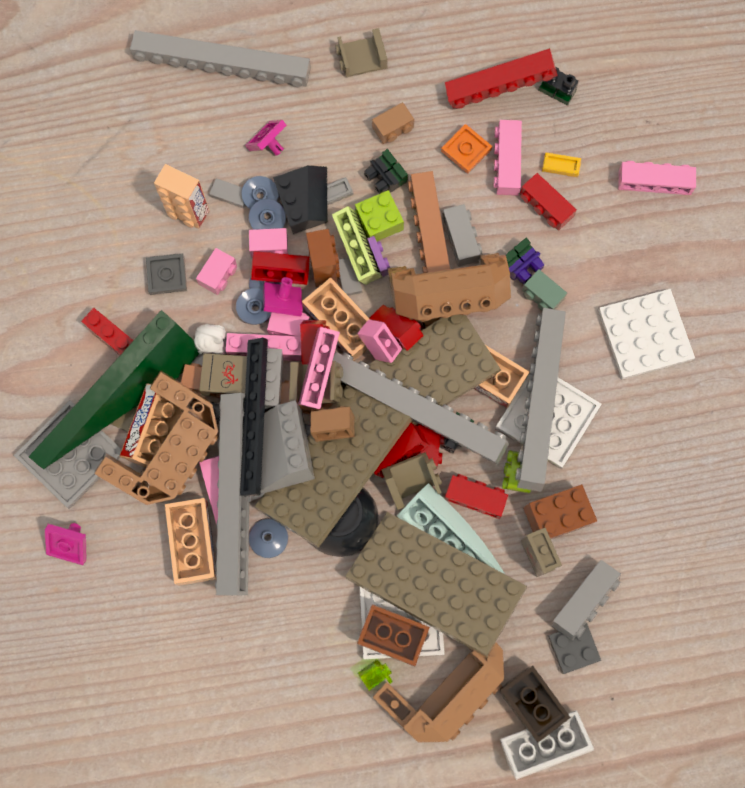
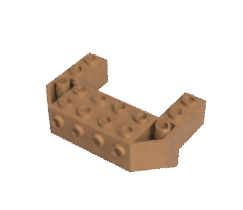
[388,253,511,321]
[94,371,219,505]
[373,643,504,742]

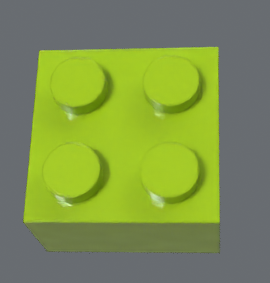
[355,190,404,241]

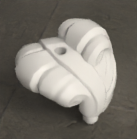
[194,324,227,355]

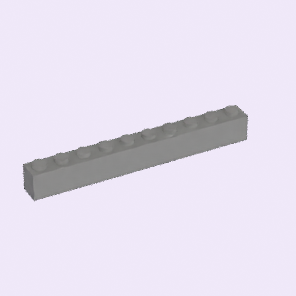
[130,30,311,87]
[515,308,566,492]
[332,352,509,465]
[215,393,250,596]

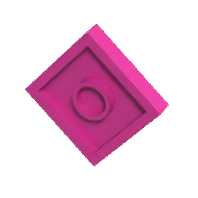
[245,120,287,156]
[263,277,303,317]
[45,523,87,565]

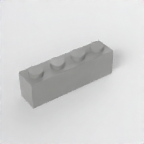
[552,560,621,641]

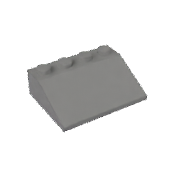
[261,400,315,494]

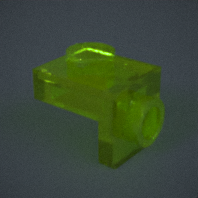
[357,659,393,691]

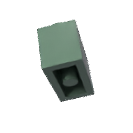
[522,269,567,310]

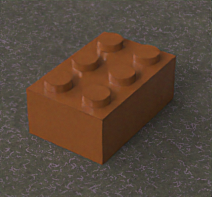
[306,229,340,288]
[523,485,597,540]
[357,605,430,667]

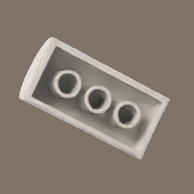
[500,710,594,780]

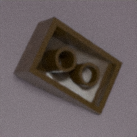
[499,666,571,743]

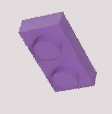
[367,236,390,277]

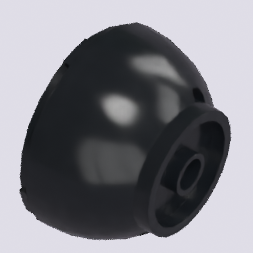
[309,487,379,557]

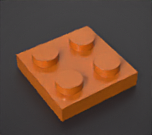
[441,124,493,174]

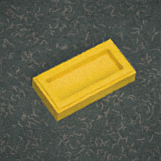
[542,152,581,177]

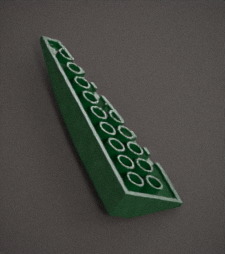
[28,310,199,470]

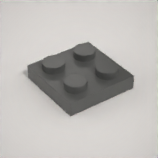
[146,253,187,295]
[548,622,601,674]

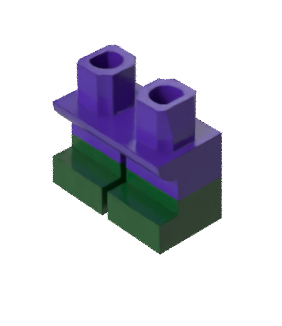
[506,238,545,284]

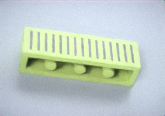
[332,206,382,285]

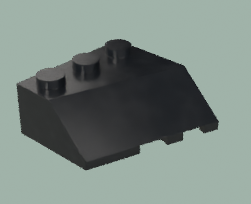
[273,165,328,234]

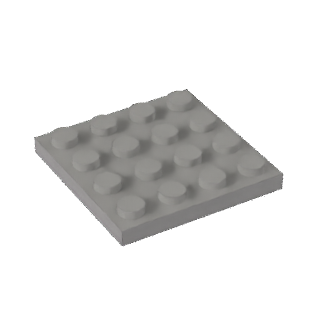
[13,400,122,509]

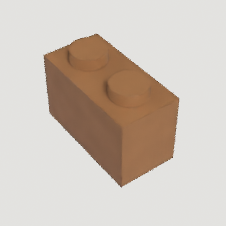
[372,102,414,144]
[311,406,355,442]

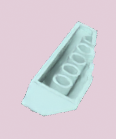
[397,483,506,575]

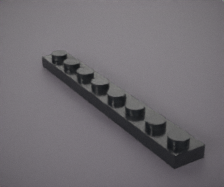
[240,337,268,497]

